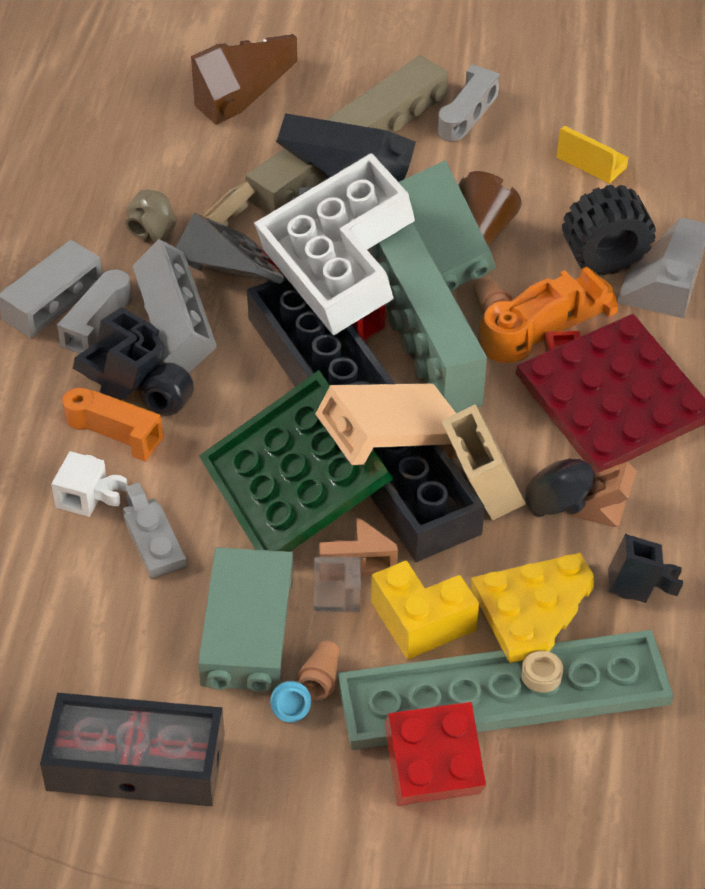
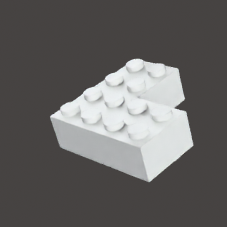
[254,153,415,335]

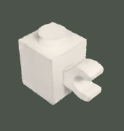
[51,451,128,517]

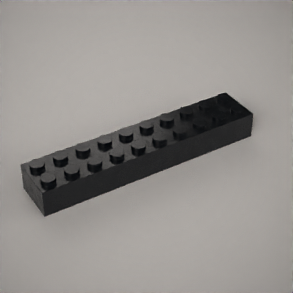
[247,276,485,562]

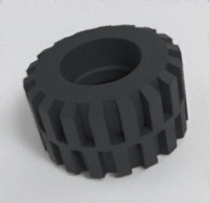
[562,185,656,275]

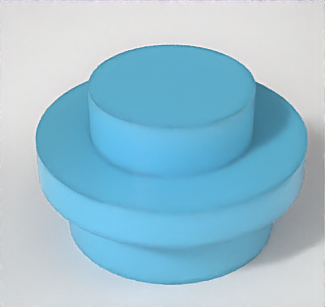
[270,681,311,722]

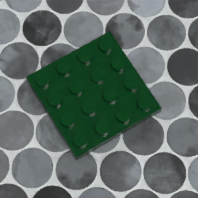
[199,370,393,552]

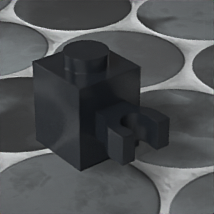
[608,534,683,603]

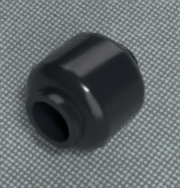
[141,363,194,416]

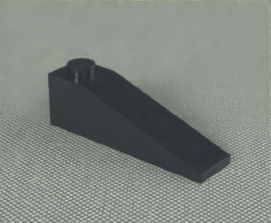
[276,113,416,182]

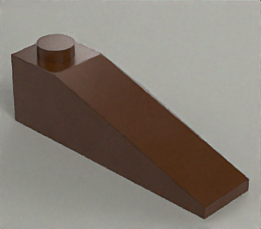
[191,34,297,125]

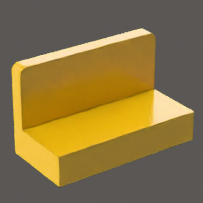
[556,126,629,184]

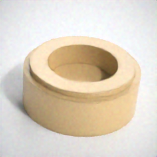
[521,651,563,693]

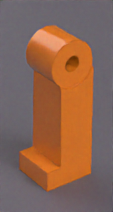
[62,388,164,462]

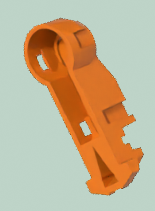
[478,267,618,363]

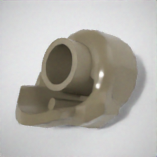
[125,189,177,244]

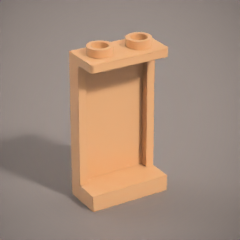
[315,384,457,465]

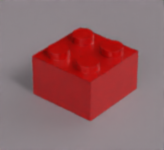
[384,702,486,806]

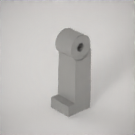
[438,64,500,141]
[57,269,132,354]

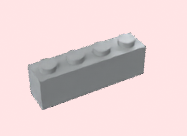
[133,239,217,373]

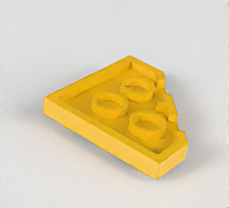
[471,553,594,663]

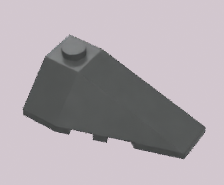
[175,212,284,284]

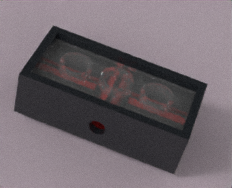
[40,692,225,807]

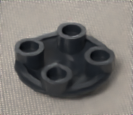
[525,458,595,517]

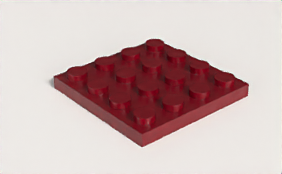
[516,314,705,474]

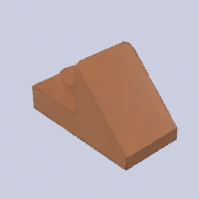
[564,461,637,527]
[319,518,398,578]

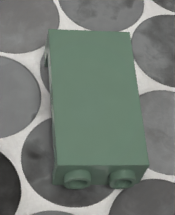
[398,160,496,292]
[198,547,294,692]

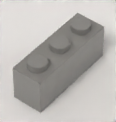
[0,240,102,338]

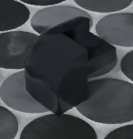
[73,307,164,400]

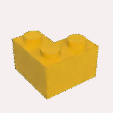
[371,560,479,660]

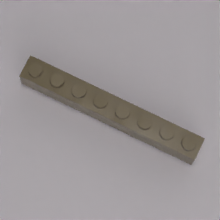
[245,55,448,214]

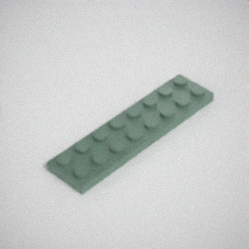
[337,630,673,750]

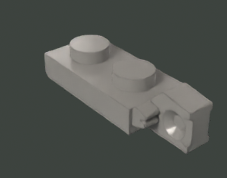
[123,482,187,579]

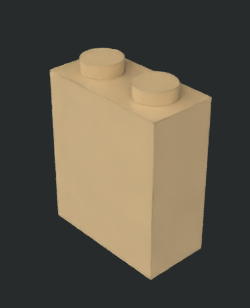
[442,404,526,521]

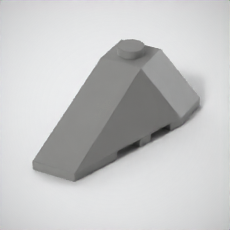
[617,217,705,318]

